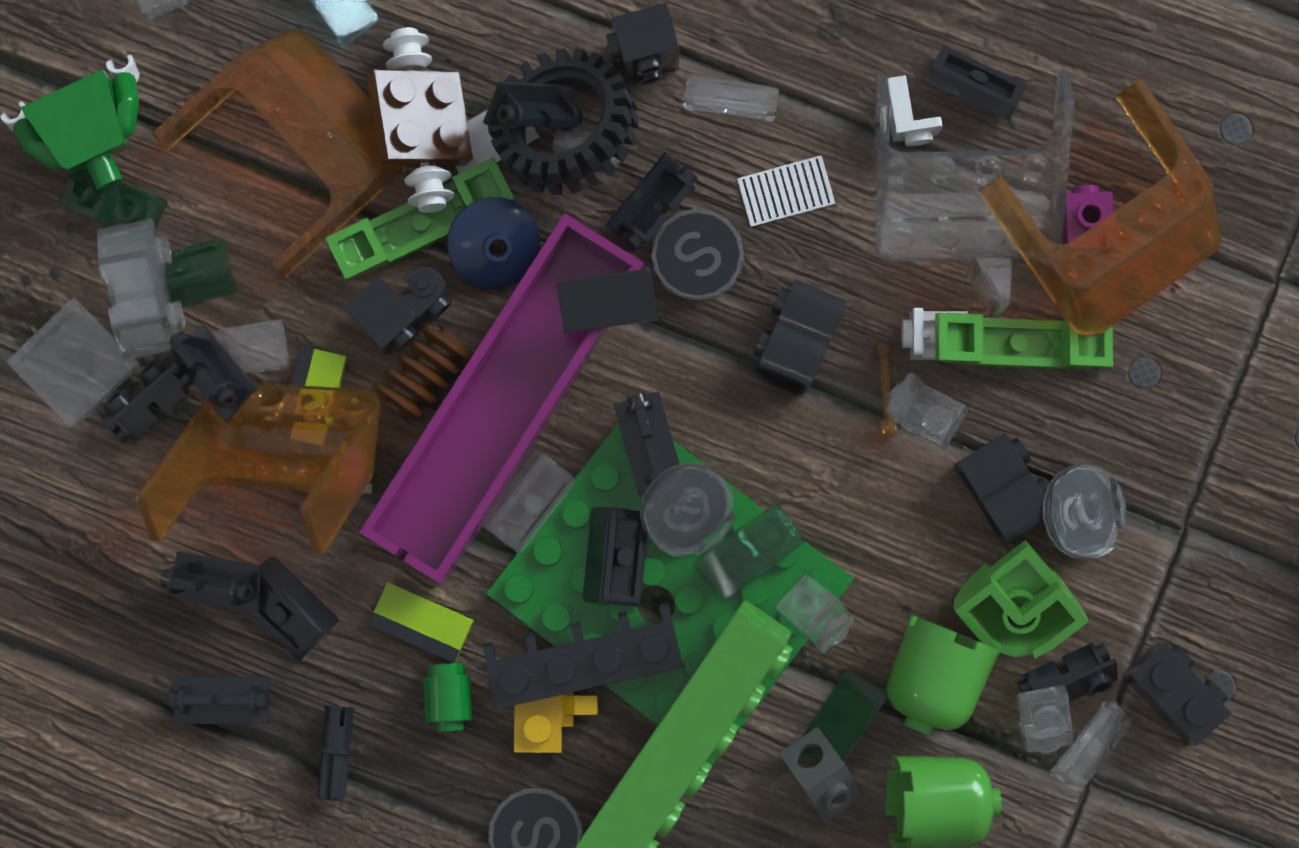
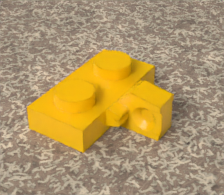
[514,692,599,753]

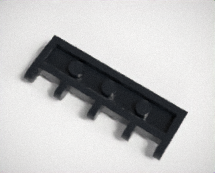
[483,602,683,710]

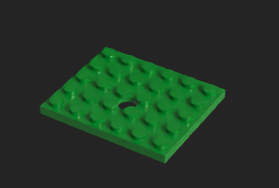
[486,422,854,765]

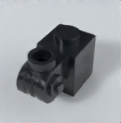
[344,266,453,355]

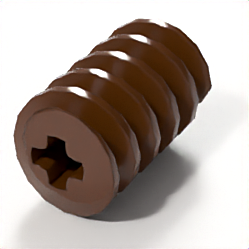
[371,323,473,425]

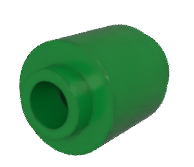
[423,663,473,732]

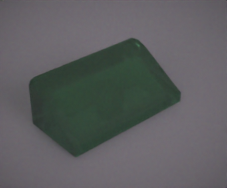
[134,237,237,316]
[802,669,888,764]

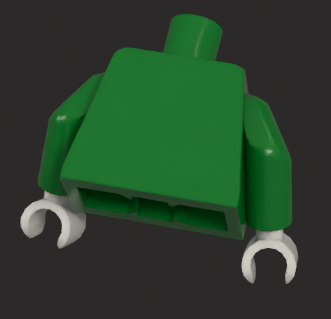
[1,55,140,190]

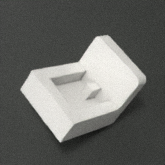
[878,75,942,146]
[901,308,968,360]

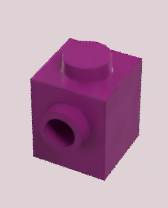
[1059,185,1116,257]

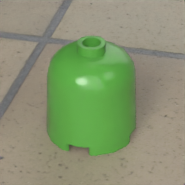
[886,615,1000,735]
[885,755,1002,848]

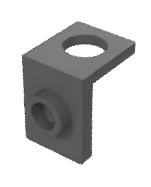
[779,728,863,823]

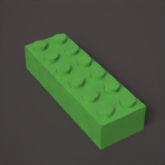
[575,599,793,848]

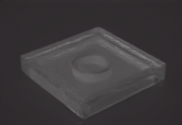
[6,297,141,430]

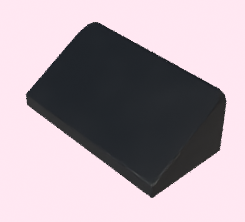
[556,268,658,334]
[583,507,648,607]
[248,557,339,662]

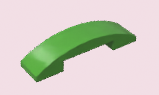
[325,157,514,281]
[935,313,1113,369]

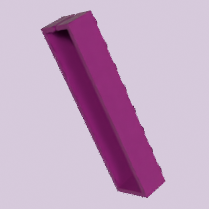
[359,213,645,586]

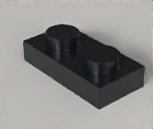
[925,45,1027,121]

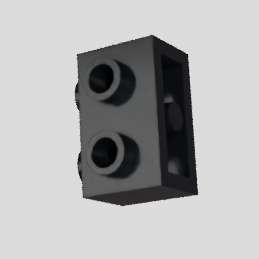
[605,3,679,86]
[1122,642,1232,746]

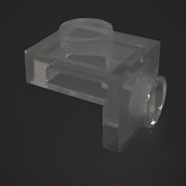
[886,372,969,450]
[776,574,855,654]
[1017,685,1074,753]

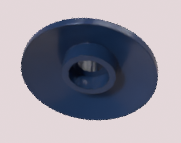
[447,197,540,289]

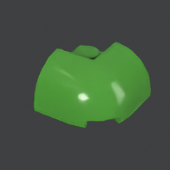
[954,540,1089,659]

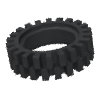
[488,48,639,195]

